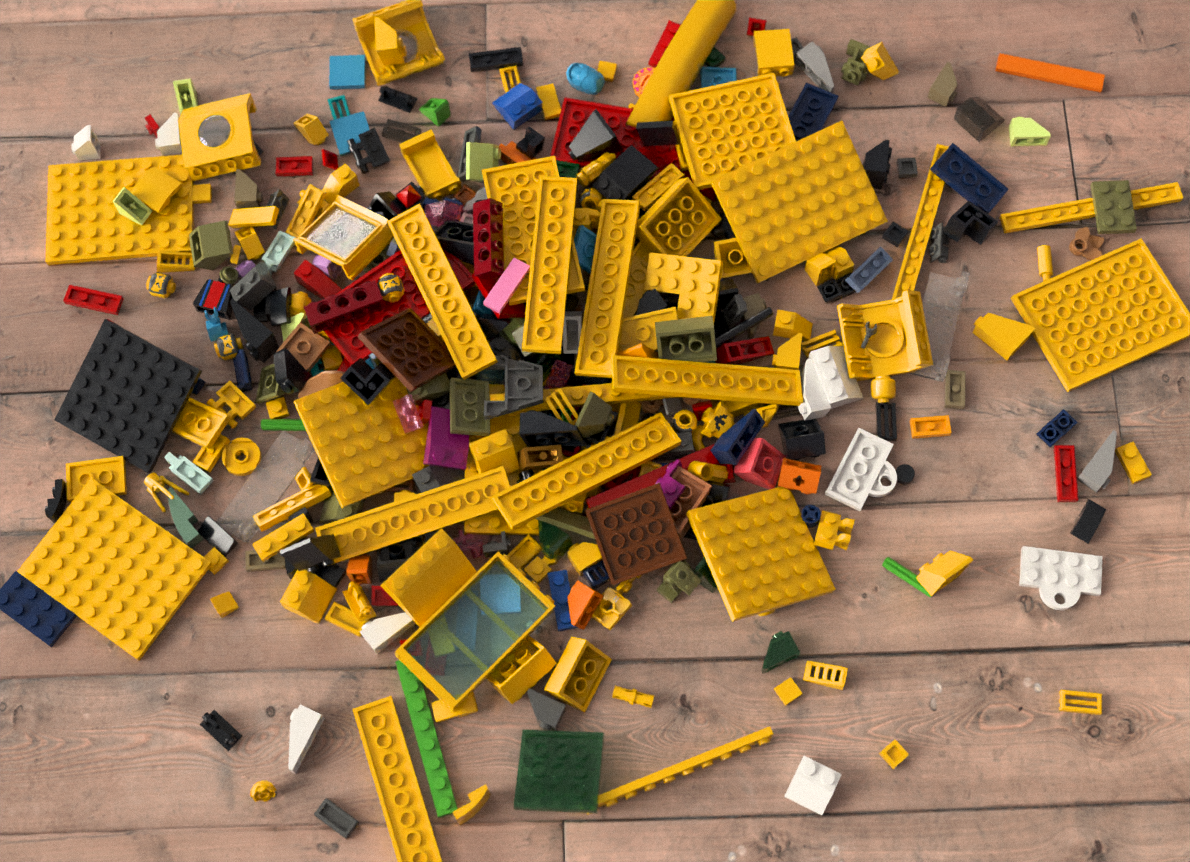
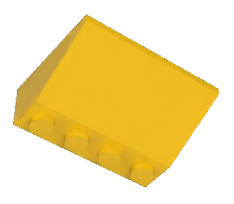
[636,177,721,257]
[380,528,477,627]

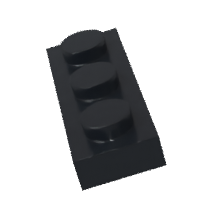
[469,47,523,72]

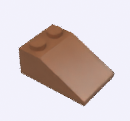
[670,466,712,541]

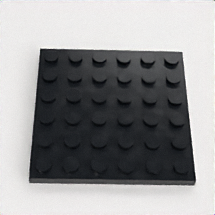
[54,319,202,473]

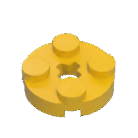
[222,437,262,476]

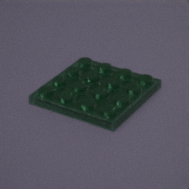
[513,730,604,814]

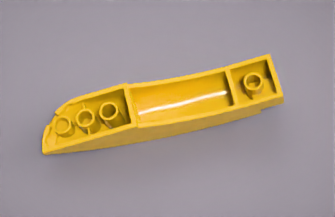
[626,0,736,127]

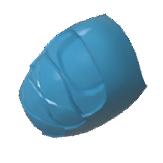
[566,63,605,95]

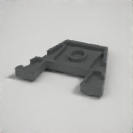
[484,355,543,420]

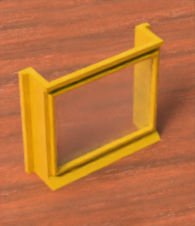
[293,195,394,280]

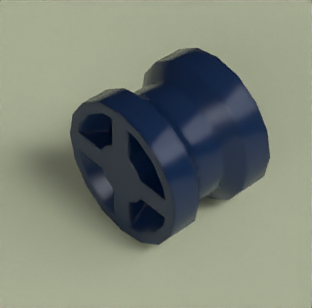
[801,505,821,528]

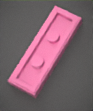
[483,258,530,314]

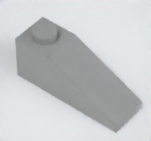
[795,41,834,93]
[1077,430,1117,493]

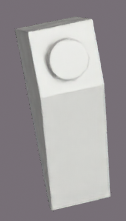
[798,358,831,421]
[360,612,416,654]
[288,705,325,774]

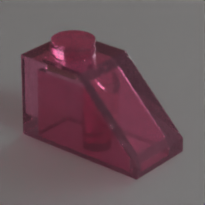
[424,200,464,227]

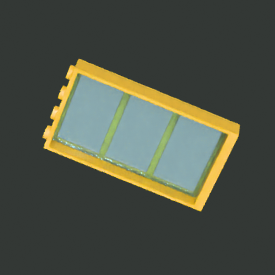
[395,552,555,712]

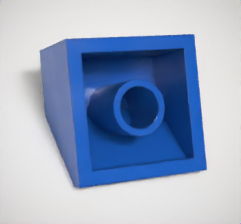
[492,83,543,130]

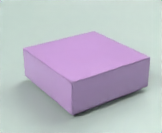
[235,260,256,278]

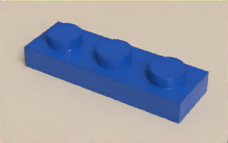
[547,569,578,632]

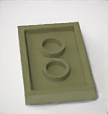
[1090,180,1137,234]
[450,378,490,436]

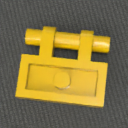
[207,380,256,429]

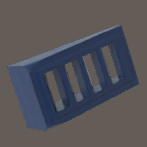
[583,560,610,590]

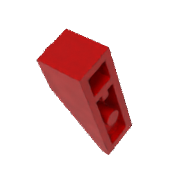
[293,260,342,300]
[715,336,775,365]

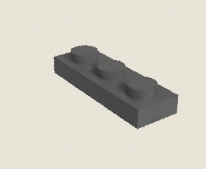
[457,126,482,181]

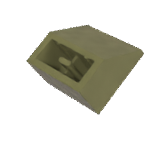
[189,221,233,270]

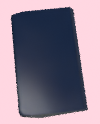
[233,349,253,392]

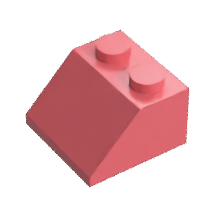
[733,438,786,490]

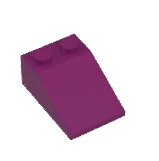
[423,407,469,470]

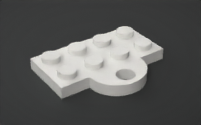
[825,428,897,511]
[1019,546,1103,610]

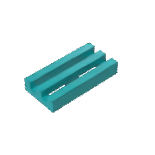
[327,95,351,120]

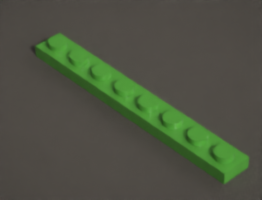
[395,656,458,818]

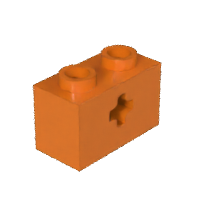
[778,458,821,494]

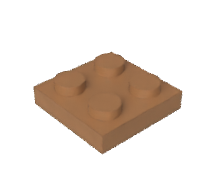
[277,323,331,373]

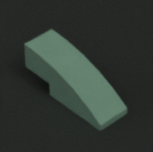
[168,487,204,548]

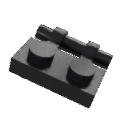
[347,128,390,174]

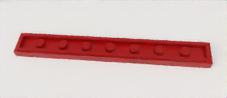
[585,444,720,509]

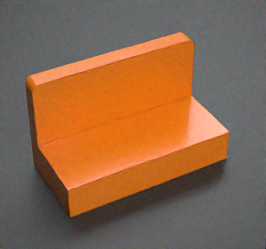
[499,141,536,165]

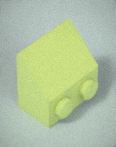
[466,142,501,182]

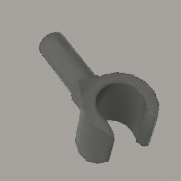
[861,321,877,349]

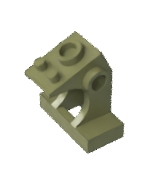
[841,39,870,85]
[657,560,702,603]

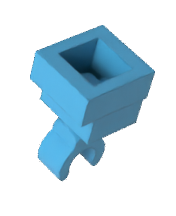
[204,307,229,342]

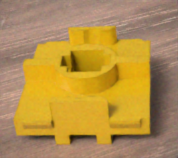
[592,587,632,631]

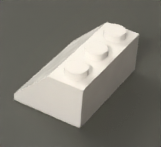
[808,346,863,409]

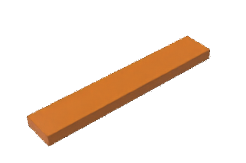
[995,53,1105,93]

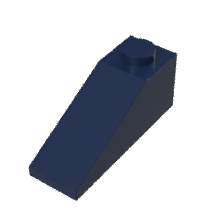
[710,409,765,465]

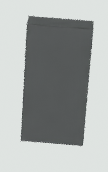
[313,798,359,839]

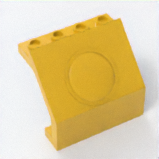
[837,290,933,381]

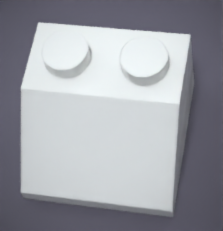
[784,756,842,815]

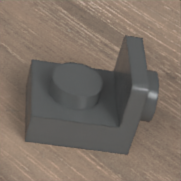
[483,531,511,558]

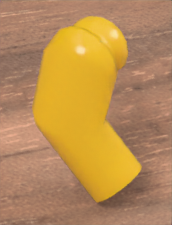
[692,425,705,451]

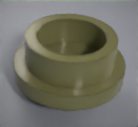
[220,266,238,284]

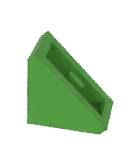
[419,98,451,127]

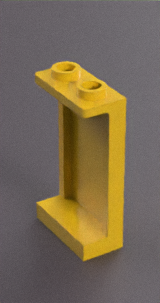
[399,129,462,201]

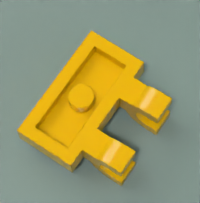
[814,510,855,550]

